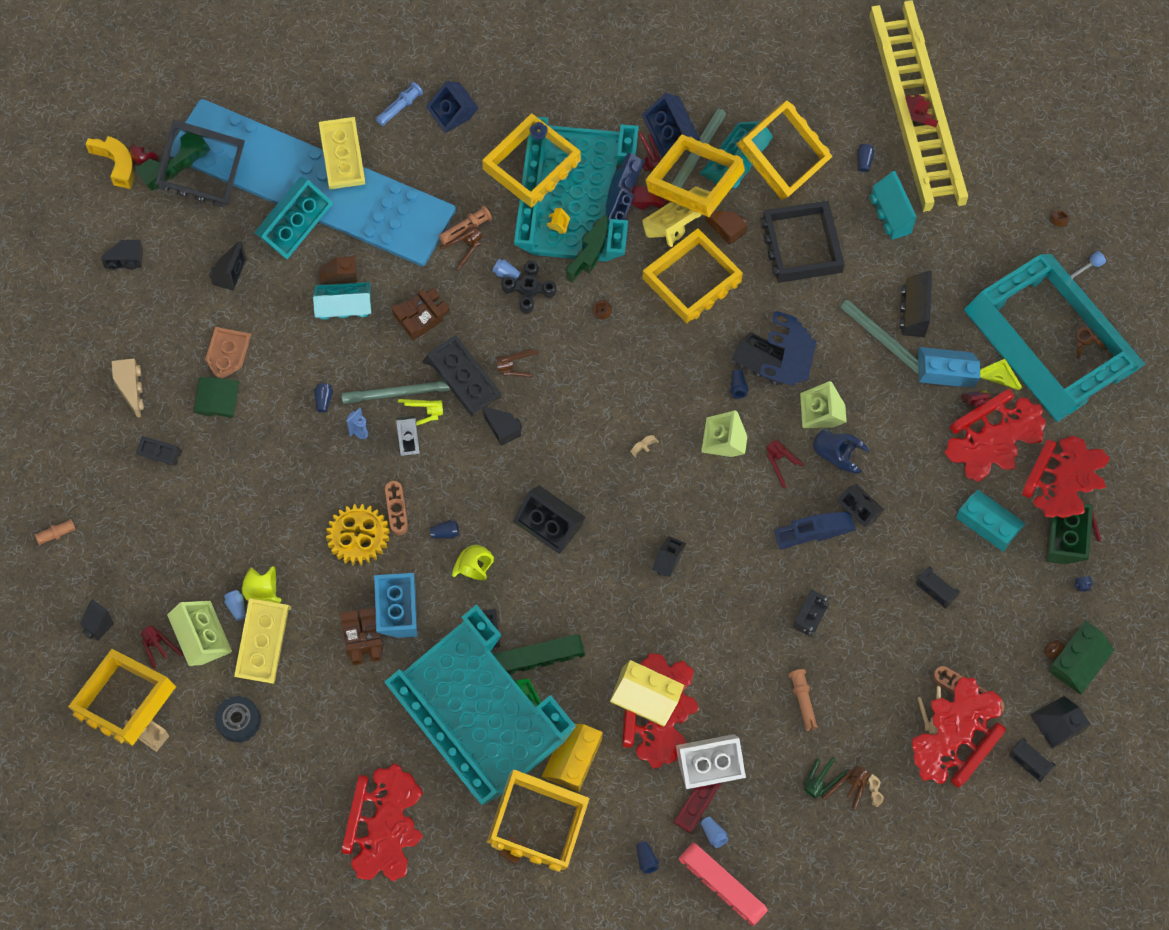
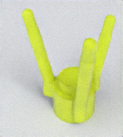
[398,399,443,426]

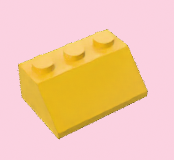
[542,724,603,793]

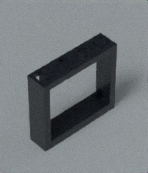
[156,119,245,207]
[760,201,845,283]

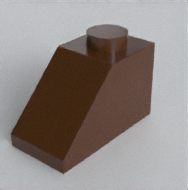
[706,211,747,245]
[319,256,357,285]

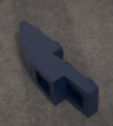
[605,153,644,223]
[774,512,855,550]

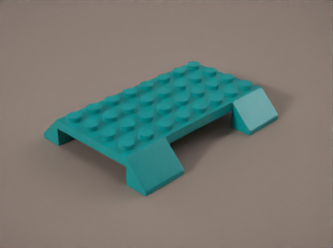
[514,117,639,262]
[385,604,576,806]

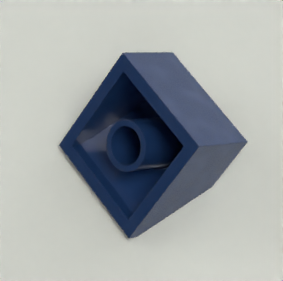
[426,81,479,133]

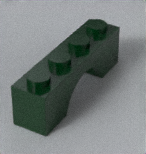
[135,133,211,191]

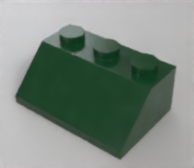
[1046,504,1093,564]
[1048,620,1114,695]

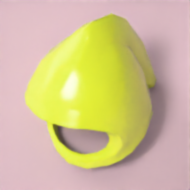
[452,545,494,581]
[242,566,282,603]

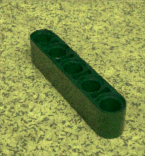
[493,635,585,675]

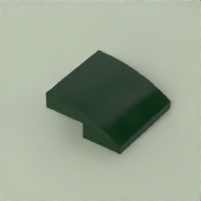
[193,377,239,418]

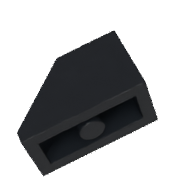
[483,407,522,446]
[652,536,687,577]
[80,599,114,641]

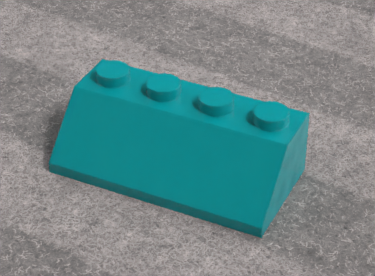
[700,121,773,189]
[254,176,333,259]

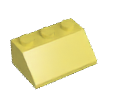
[610,660,684,727]

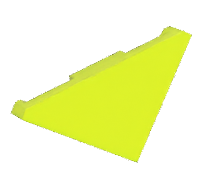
[980,359,1022,390]

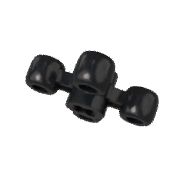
[501,261,557,314]

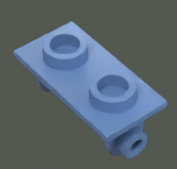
[346,408,368,439]

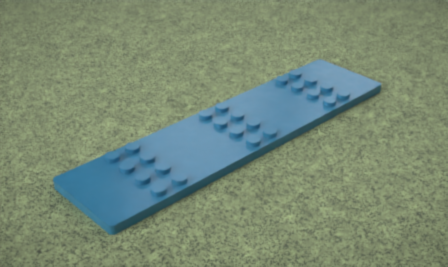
[169,99,456,266]

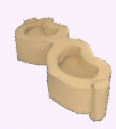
[630,435,659,458]
[867,774,884,807]

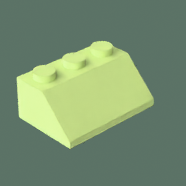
[167,601,232,666]

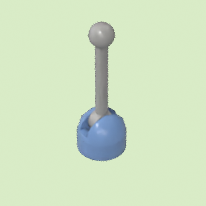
[1070,251,1106,279]

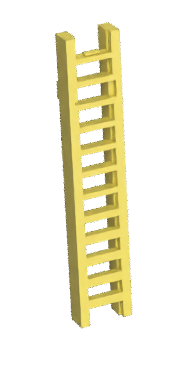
[869,0,968,212]

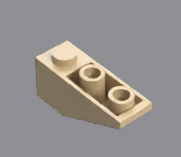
[112,358,144,417]

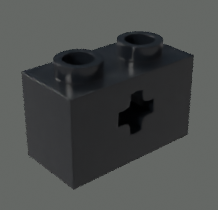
[837,484,884,527]

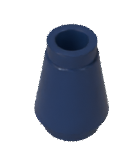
[857,144,875,172]
[730,369,749,399]
[314,383,333,412]
[430,520,459,539]
[636,841,659,874]

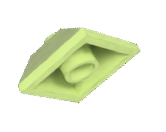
[800,381,847,428]
[701,410,747,457]

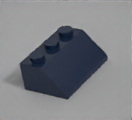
[642,93,700,158]

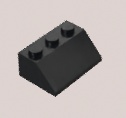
[899,271,932,337]
[732,332,785,386]
[513,485,586,554]

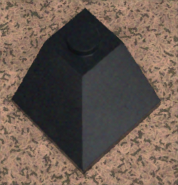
[209,241,247,291]
[1031,696,1090,749]

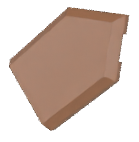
[205,327,252,378]

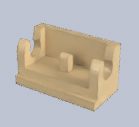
[124,708,169,752]

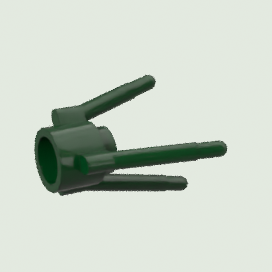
[803,757,850,799]

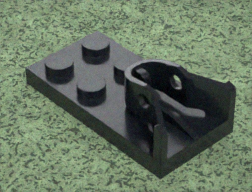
[423,335,502,417]

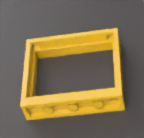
[736,100,833,200]
[482,113,581,208]
[646,135,745,217]
[642,229,743,324]
[68,649,176,746]
[487,770,589,872]

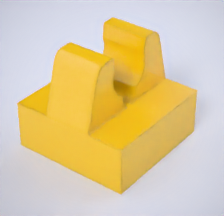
[547,208,570,234]

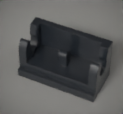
[136,436,182,466]
[916,566,960,609]
[793,589,829,637]
[1009,738,1056,783]

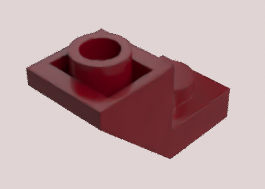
[905,94,938,128]
[631,186,671,210]

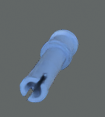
[375,82,423,127]

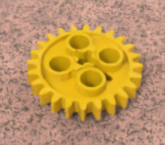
[326,504,390,566]

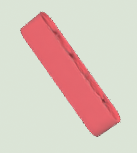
[679,843,768,926]

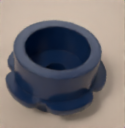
[530,122,548,140]
[1074,577,1094,592]

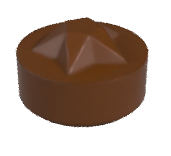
[1050,210,1069,227]
[593,300,612,320]
[1043,640,1064,659]

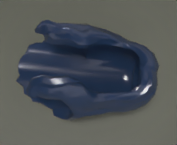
[813,428,869,474]

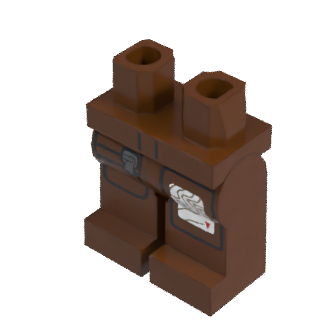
[391,288,449,341]
[339,607,383,665]

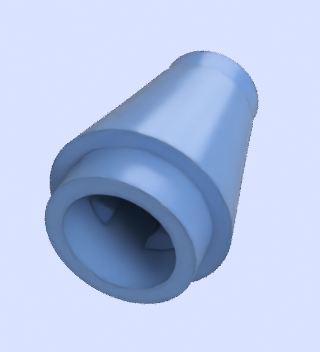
[492,259,521,281]
[224,590,246,621]
[701,817,728,848]

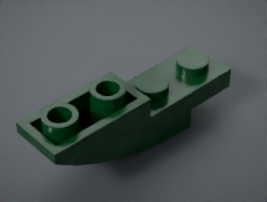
[565,214,607,283]

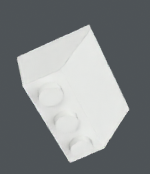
[676,734,746,789]

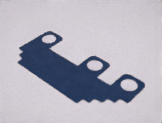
[760,311,816,386]

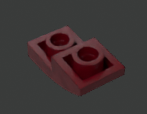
[961,390,990,407]

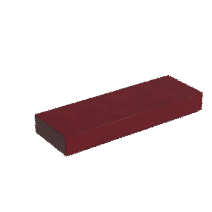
[673,782,722,834]

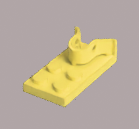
[319,117,365,190]
[642,186,710,247]
[234,598,291,684]

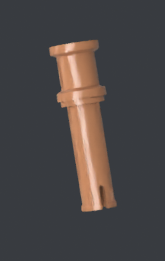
[438,205,492,245]
[788,669,818,731]

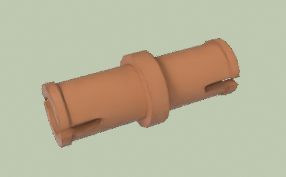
[34,519,76,546]

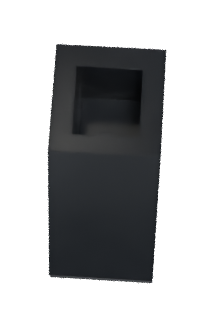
[101,240,143,270]

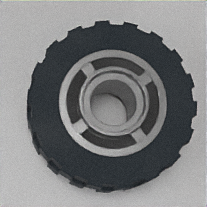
[214,696,261,743]

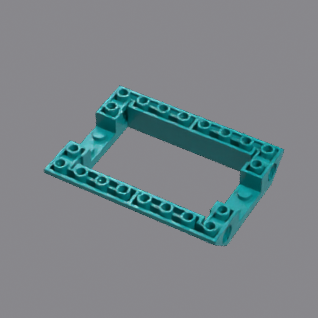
[964,254,1145,422]

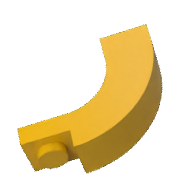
[86,136,135,189]

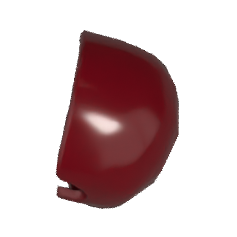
[129,144,159,166]

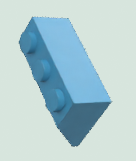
[918,347,980,387]
[374,573,418,638]

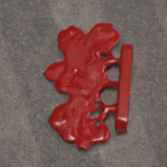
[945,389,1046,482]
[1022,435,1110,518]
[622,653,699,769]
[912,677,1006,788]
[341,763,423,881]

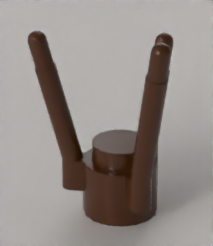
[440,227,482,271]
[1077,326,1108,359]
[497,349,539,377]
[822,766,869,810]

